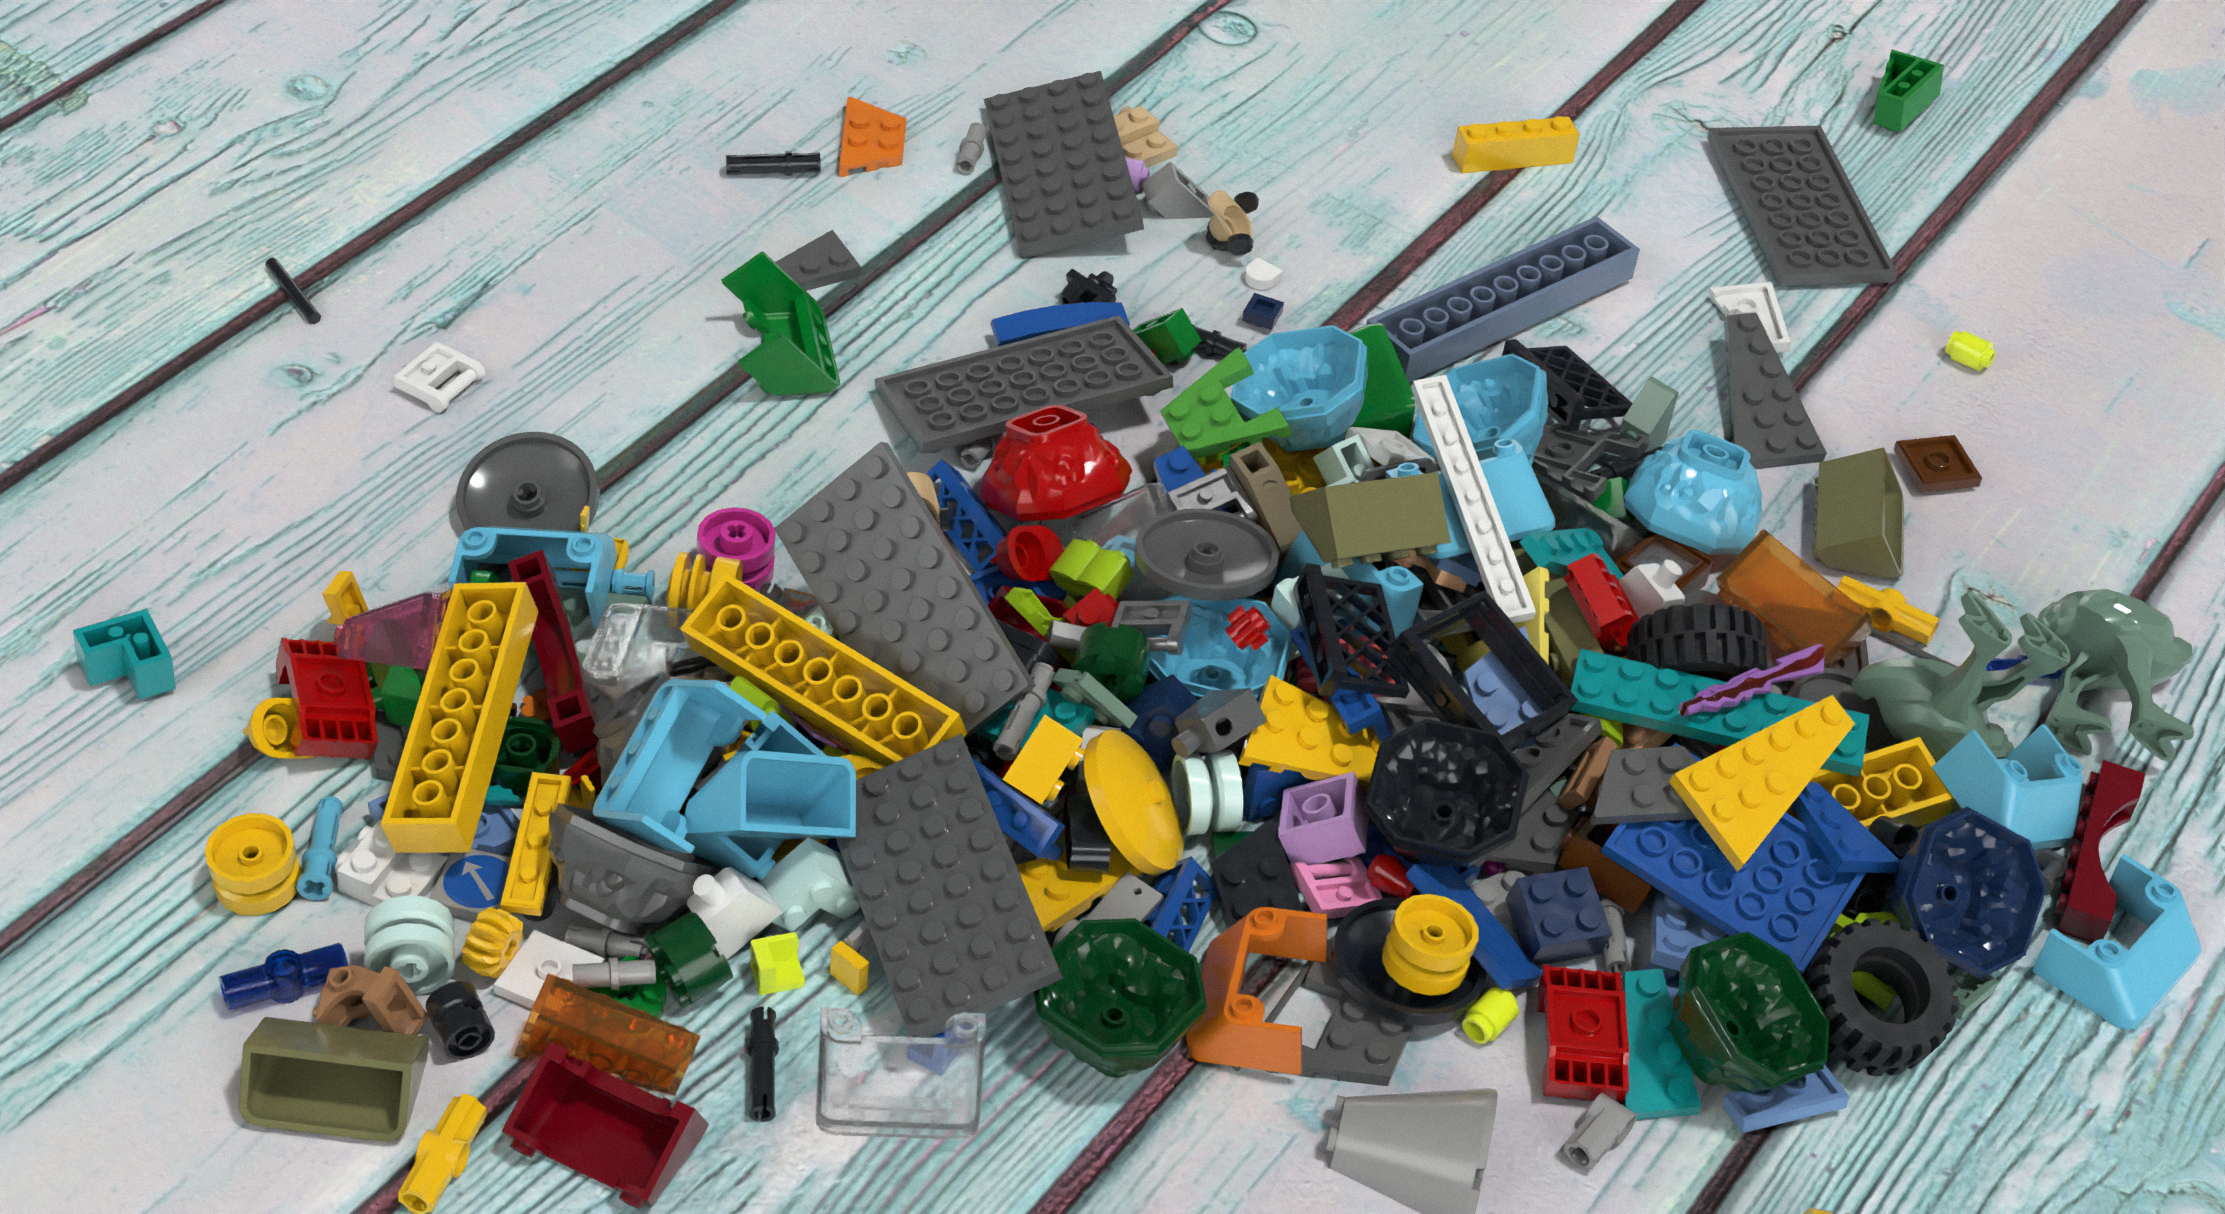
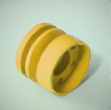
[666,551,743,627]

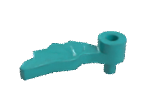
[484,785,521,807]

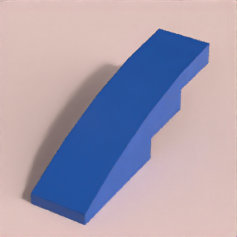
[990,302,1130,346]

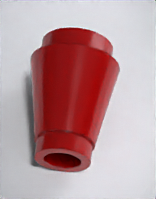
[1367,853,1421,899]

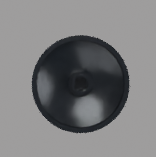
[1331,898,1487,1026]

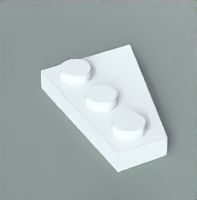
[1709,282,1791,353]

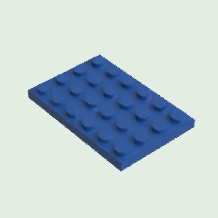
[1601,742,1867,975]

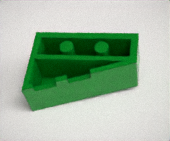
[1874,49,1944,132]

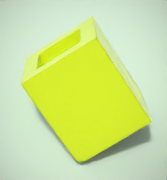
[750,932,805,996]

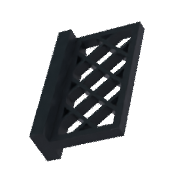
[1502,339,1633,431]
[1293,563,1410,699]

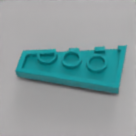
[1520,528,1624,581]
[1621,969,1702,1120]

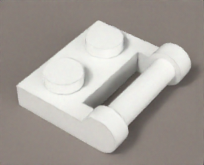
[394,341,486,413]

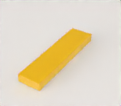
[500,772,572,916]

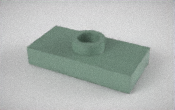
[1949,969,1999,1020]

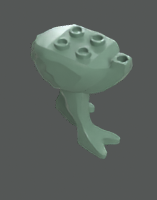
[2037,589,2194,762]
[1851,591,2071,763]

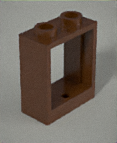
[1557,816,1655,915]

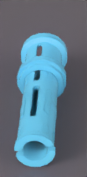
[553,568,655,602]
[296,796,343,900]

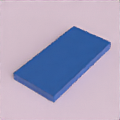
[1406,864,1541,990]

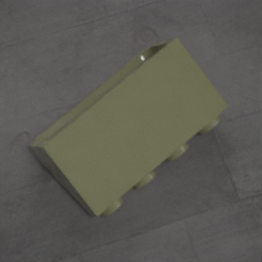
[1812,447,1904,579]
[1289,472,1451,569]
[239,1017,429,1142]

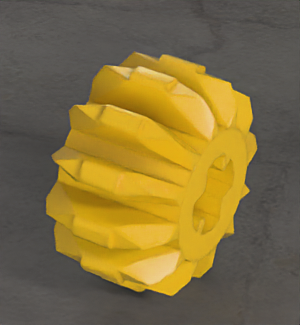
[462,907,523,979]

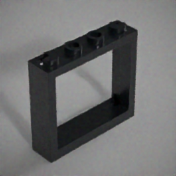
[1384,590,1579,749]

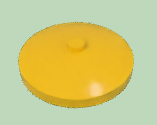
[1084,730,1184,876]

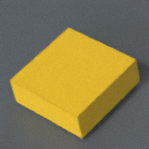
[829,941,869,996]

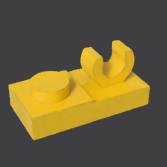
[322,571,376,652]

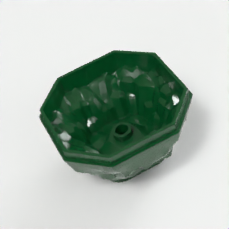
[1034,918,1207,1078]
[1670,931,1829,1093]

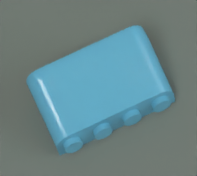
[685,750,856,840]

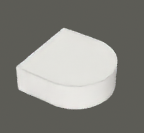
[1244,257,1283,290]

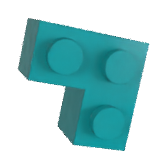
[73,609,176,700]

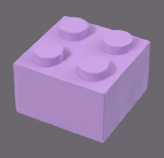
[1278,772,1369,865]

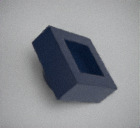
[1242,293,1284,330]

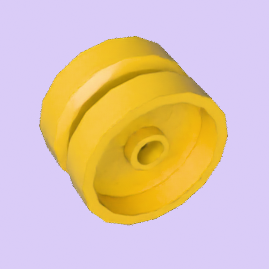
[205,813,302,916]
[1382,894,1479,996]

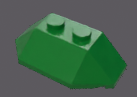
[365,614,425,727]

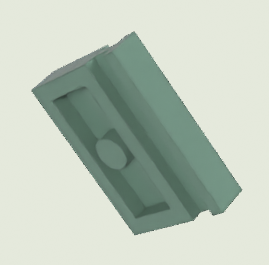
[1052,668,1138,729]

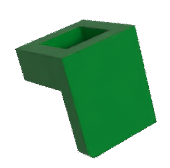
[1591,477,1636,523]

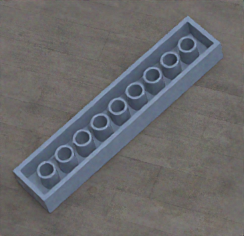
[1366,216,1640,382]

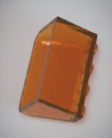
[1716,529,1872,669]

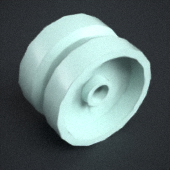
[1171,750,1243,836]
[364,895,455,996]

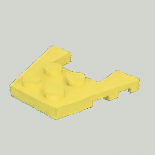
[1439,566,1549,674]

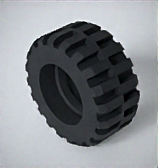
[1627,603,1768,688]
[1802,919,1959,1076]

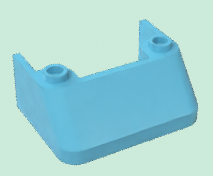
[447,526,617,628]
[593,679,767,854]
[1932,724,2083,850]
[2032,854,2201,1029]

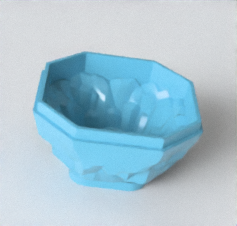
[1231,325,1368,452]
[1413,354,1548,466]
[1624,430,1762,555]
[1145,594,1293,702]

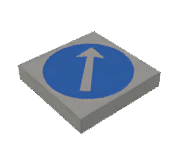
[430,848,511,921]

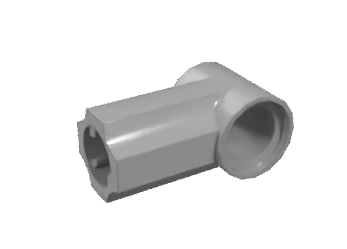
[1563,1093,1637,1170]

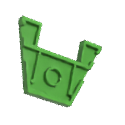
[1160,347,1292,459]

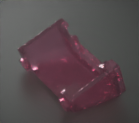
[334,581,461,670]

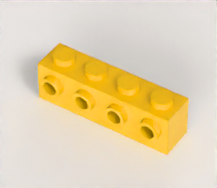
[1452,116,1580,173]

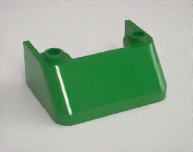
[721,251,840,396]

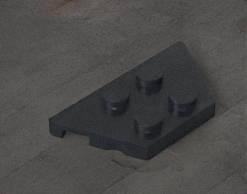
[1209,819,1303,929]

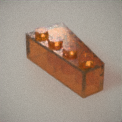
[514,973,700,1095]

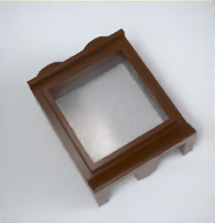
[1614,532,1713,594]

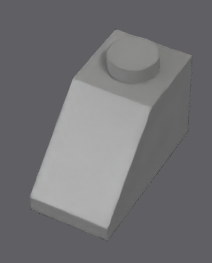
[1142,161,1214,219]

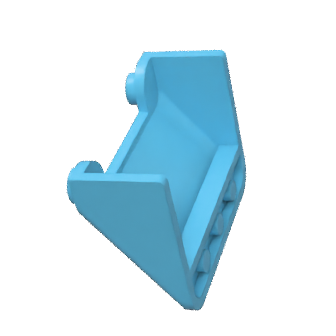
[1386,439,1555,559]

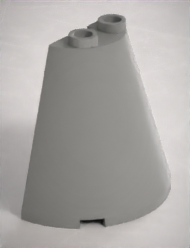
[1326,1088,1498,1214]

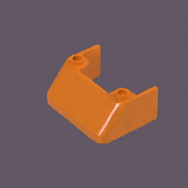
[1186,907,1327,1075]

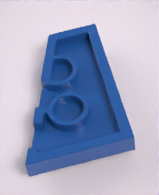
[1791,782,1900,873]

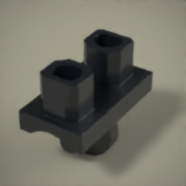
[1060,269,1117,304]

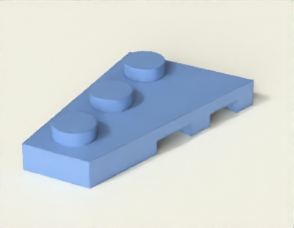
[1723,1064,1849,1133]

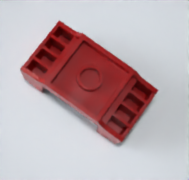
[1564,553,1640,654]
[276,637,378,760]
[1538,964,1629,1104]

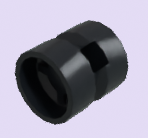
[425,981,495,1060]

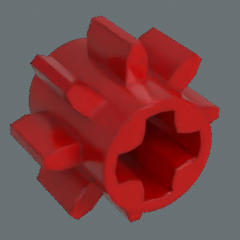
[1225,605,1271,651]

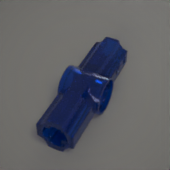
[219,943,349,1011]

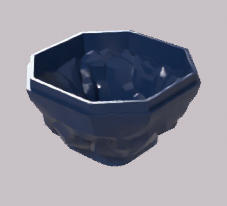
[1890,807,2047,978]

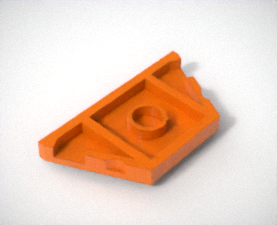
[839,97,907,177]

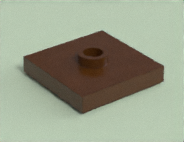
[1893,435,1982,493]

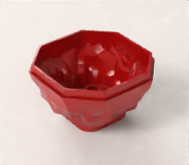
[981,405,1132,521]

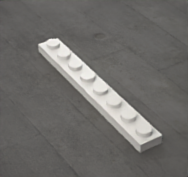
[1411,375,1536,623]

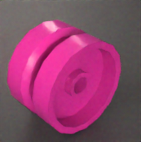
[697,507,776,592]

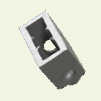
[1171,688,1267,758]

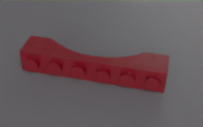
[508,549,599,754]
[2054,760,2146,943]

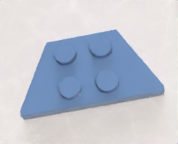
[1463,627,1542,751]

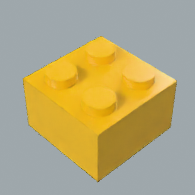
[1002,715,1085,805]

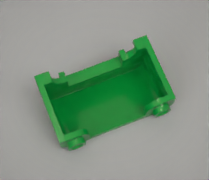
[1342,323,1415,441]

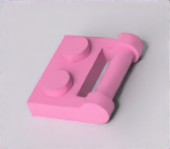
[1289,856,1384,919]

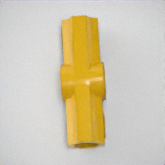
[1832,575,1940,646]
[398,1093,487,1214]

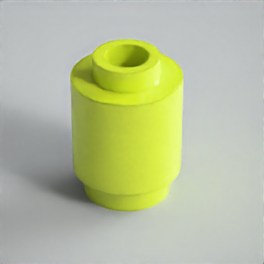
[1945,331,1996,371]
[1462,987,1519,1044]

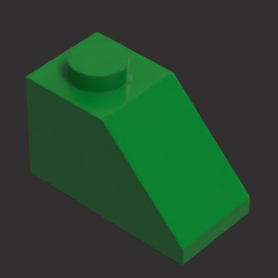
[1133,308,1202,364]

